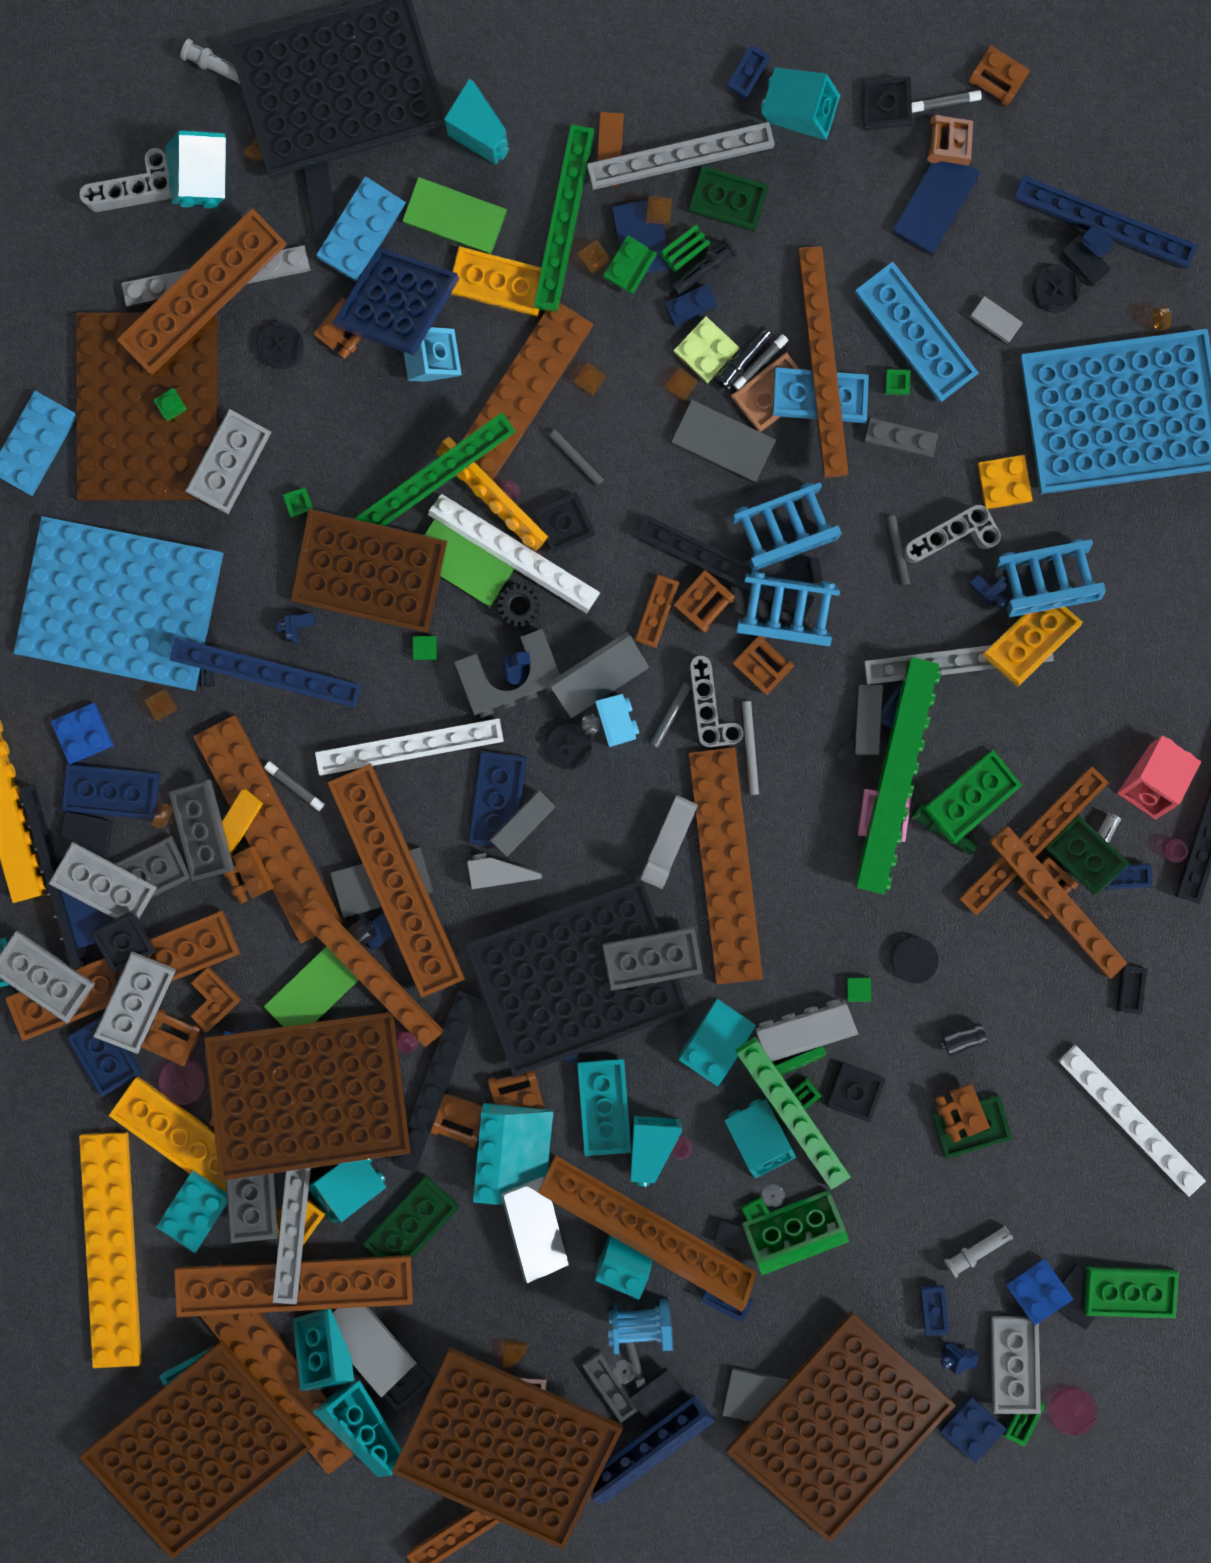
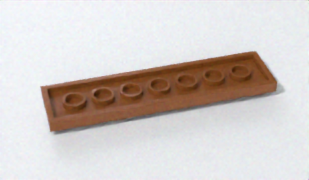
[117,208,287,375]
[462,303,593,481]

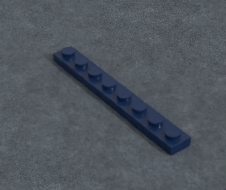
[1013,175,1198,269]
[169,638,361,708]

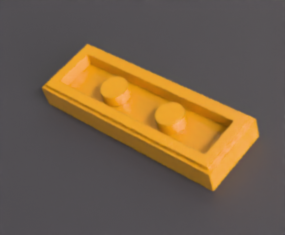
[222,789,263,855]

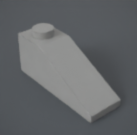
[468,853,542,889]

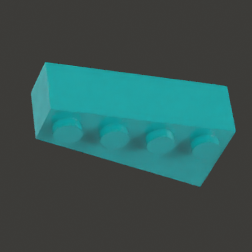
[312,1380,402,1477]

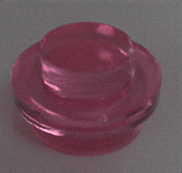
[498,480,521,502]
[1164,839,1188,862]
[396,1032,419,1053]
[671,1136,693,1160]

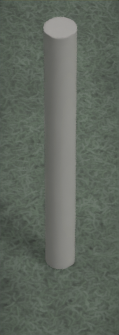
[742,701,759,795]

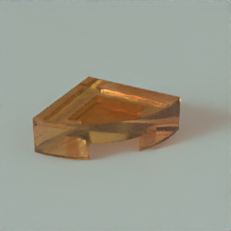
[243,137,264,161]
[151,804,173,829]
[502,1342,528,1367]

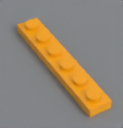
[437,437,548,552]

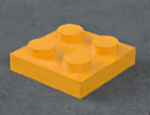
[977,455,1033,510]

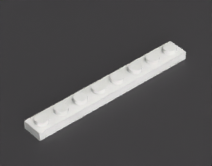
[428,494,600,614]
[315,719,504,776]
[1058,1045,1206,1197]

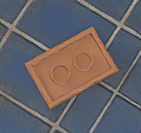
[731,352,799,432]

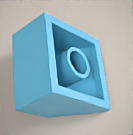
[404,327,462,382]
[596,694,639,747]

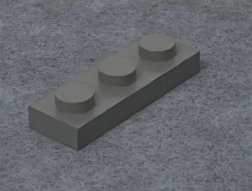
[864,418,938,458]

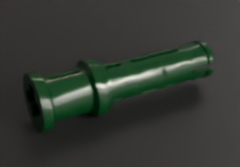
[909,802,978,855]

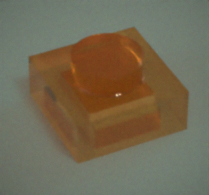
[646,196,672,225]
[578,240,610,275]
[574,362,606,396]
[666,368,698,402]
[145,689,179,721]

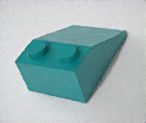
[678,999,756,1087]
[293,1309,354,1391]

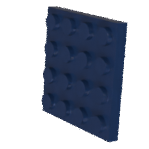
[333,247,459,355]

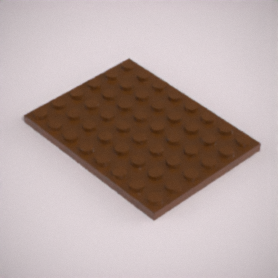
[76,313,219,501]
[204,1012,411,1181]
[726,1311,956,1543]
[79,1340,314,1559]
[391,1348,623,1550]

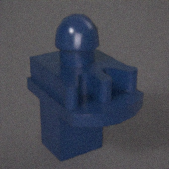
[1080,224,1113,257]
[970,575,1008,607]
[274,613,316,645]
[502,652,531,685]
[940,1341,979,1374]

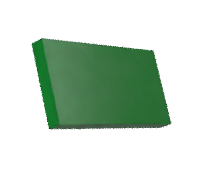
[923,749,1022,845]
[1083,1267,1179,1319]

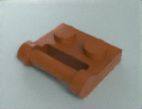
[968,45,1030,107]
[928,115,973,166]
[674,570,736,633]
[732,636,795,696]
[1015,857,1078,919]
[141,1009,202,1067]
[488,1070,544,1109]
[431,1093,483,1149]

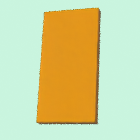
[451,246,542,317]
[983,607,1083,687]

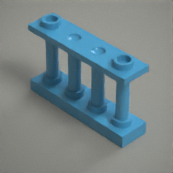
[731,482,842,571]
[996,539,1106,617]
[737,571,840,646]
[608,1298,673,1354]

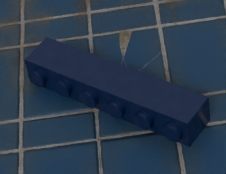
[590,1396,715,1505]

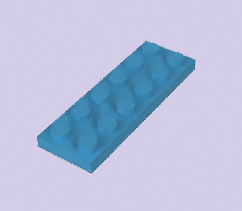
[854,262,979,403]

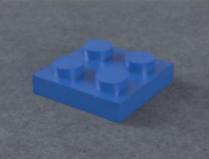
[51,703,114,764]
[1006,1258,1073,1325]

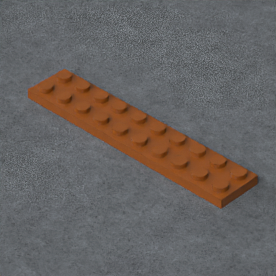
[193,715,343,944]
[688,747,763,985]
[328,764,465,998]
[5,910,241,1041]
[537,1156,757,1311]
[175,1255,413,1317]
[201,1262,354,1475]

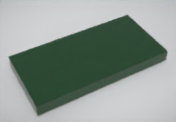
[363,1174,460,1260]

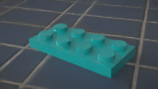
[577,1058,631,1156]

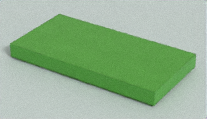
[403,177,507,254]
[425,519,514,608]
[264,946,359,1027]

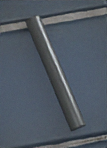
[549,429,604,486]
[886,515,911,586]
[650,683,691,748]

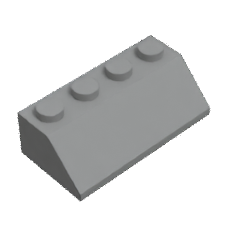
[755,999,858,1061]

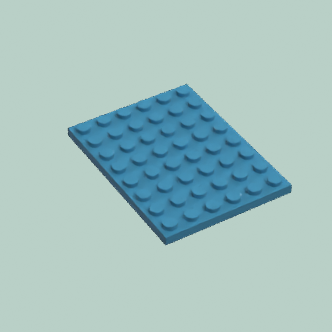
[1019,329,1211,494]
[14,516,224,691]

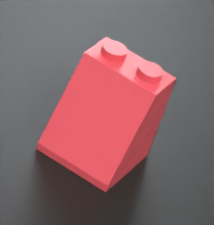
[1117,735,1201,820]

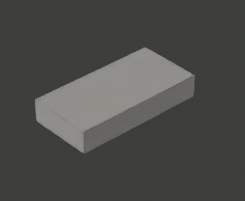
[970,296,1023,344]

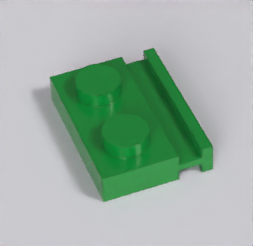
[603,236,657,296]

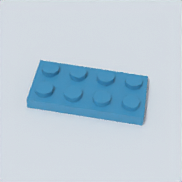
[316,176,406,283]
[772,368,869,423]
[0,391,77,496]

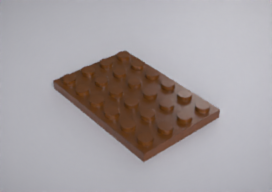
[291,509,448,633]

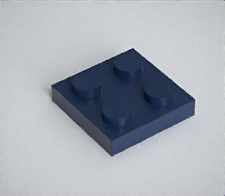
[939,1395,1007,1464]

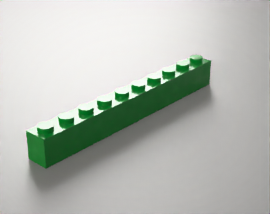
[854,657,941,895]

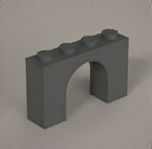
[454,629,560,718]

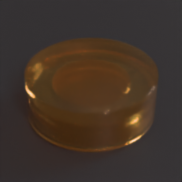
[1152,306,1172,331]

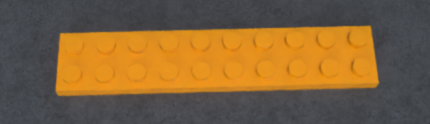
[109,1076,327,1245]
[79,1132,142,1368]

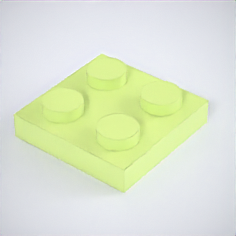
[674,317,740,384]

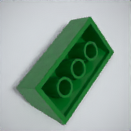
[742,1190,849,1275]

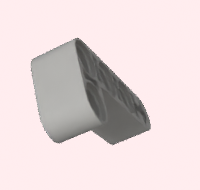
[80,148,171,212]
[903,505,1001,563]
[689,656,743,747]
[640,795,698,889]

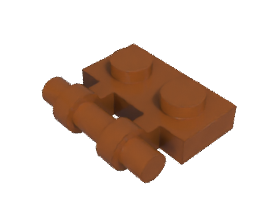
[314,297,362,359]
[223,846,274,904]
[935,1083,990,1143]

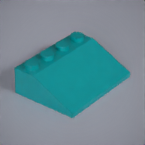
[473,1103,554,1205]

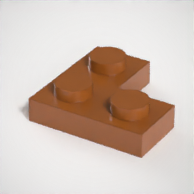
[191,966,242,1033]

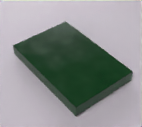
[688,165,769,233]
[1045,815,1130,897]
[931,1094,1013,1159]

